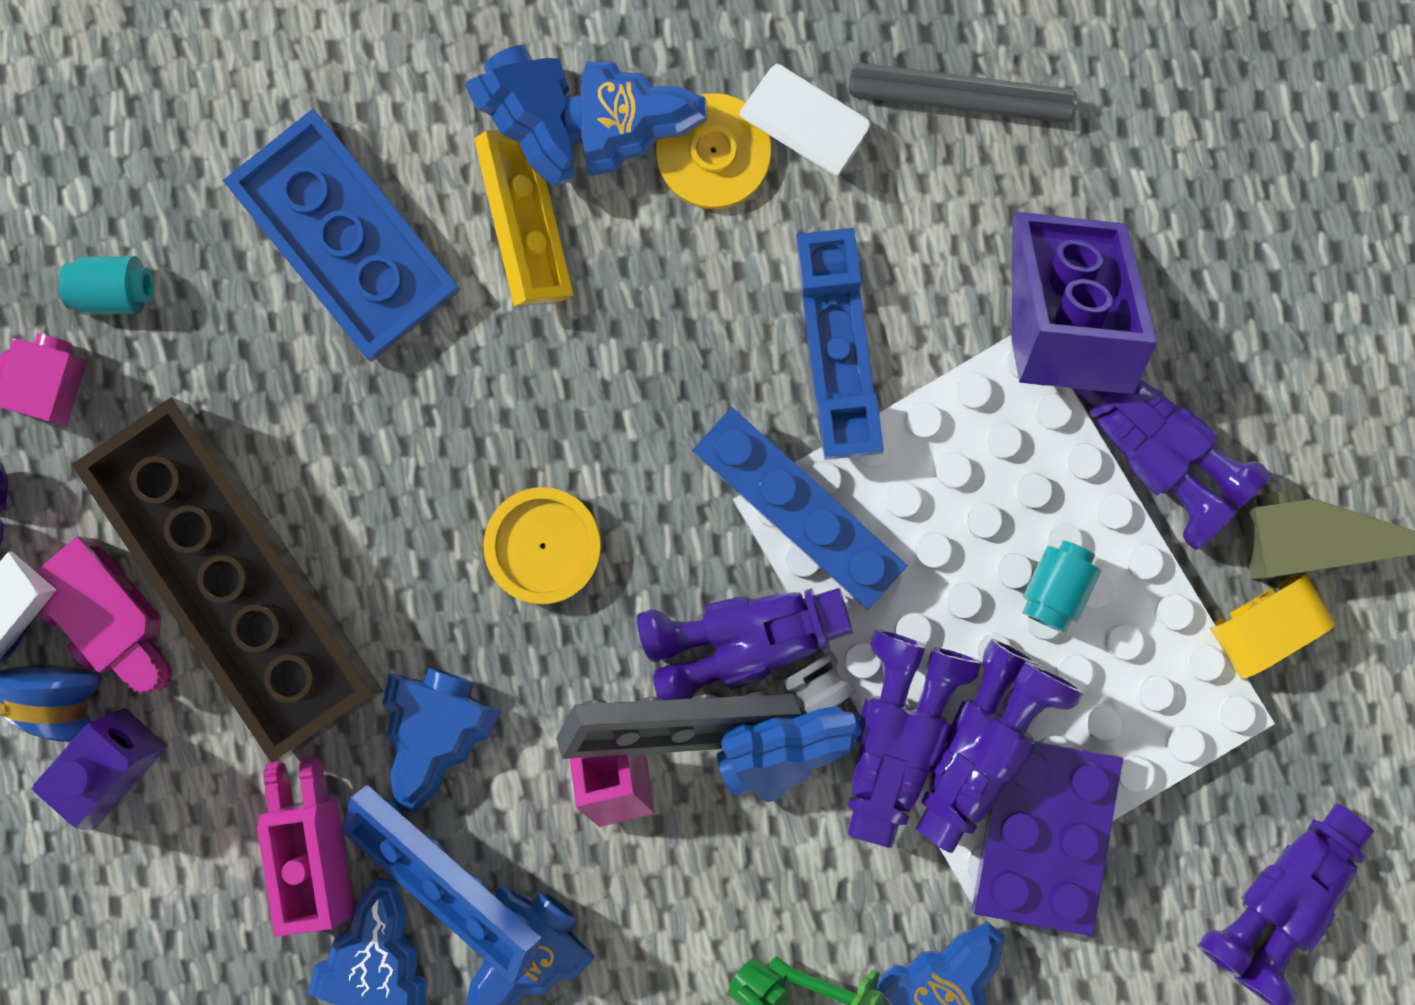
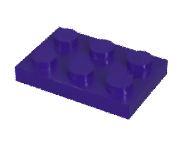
[971,741,1123,937]

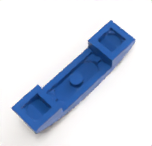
[796,228,884,460]

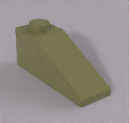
[1240,490,1415,579]

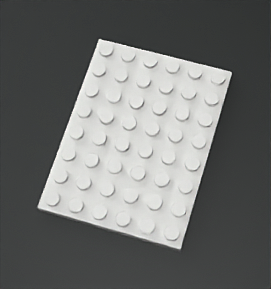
[733,335,1275,903]

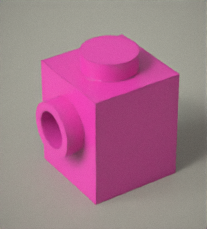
[0,333,87,426]
[570,754,655,827]

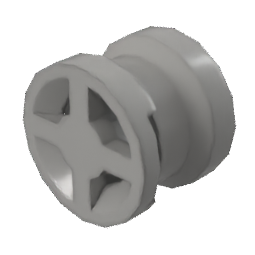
[782,651,856,715]

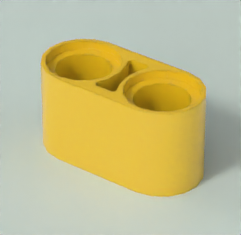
[1210,572,1337,679]

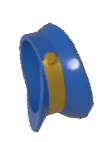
[0,665,102,742]

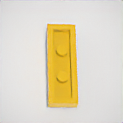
[474,130,574,307]

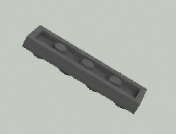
[556,692,801,759]

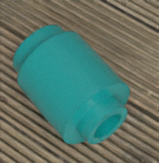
[59,256,154,315]
[1022,540,1102,634]

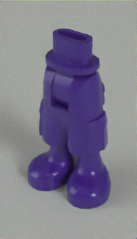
[1074,380,1272,551]
[637,588,853,700]
[847,629,981,848]
[915,638,1084,853]
[1197,803,1374,1005]

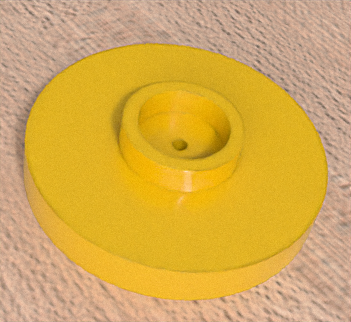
[656,93,771,210]
[483,487,601,604]

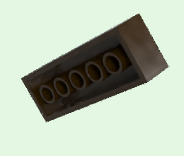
[71,397,384,763]

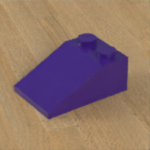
[1011,211,1157,394]

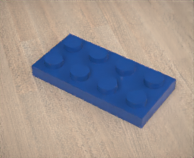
[222,108,461,362]

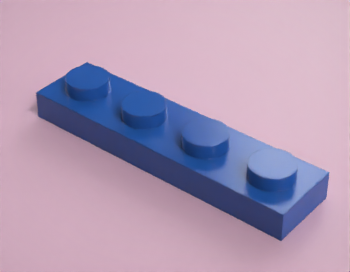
[692,407,908,610]
[342,785,542,985]

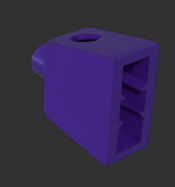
[31,708,168,831]

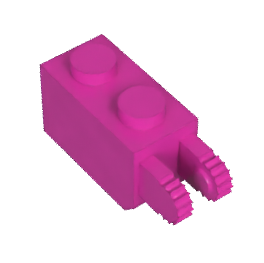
[35,536,174,694]
[257,755,355,937]

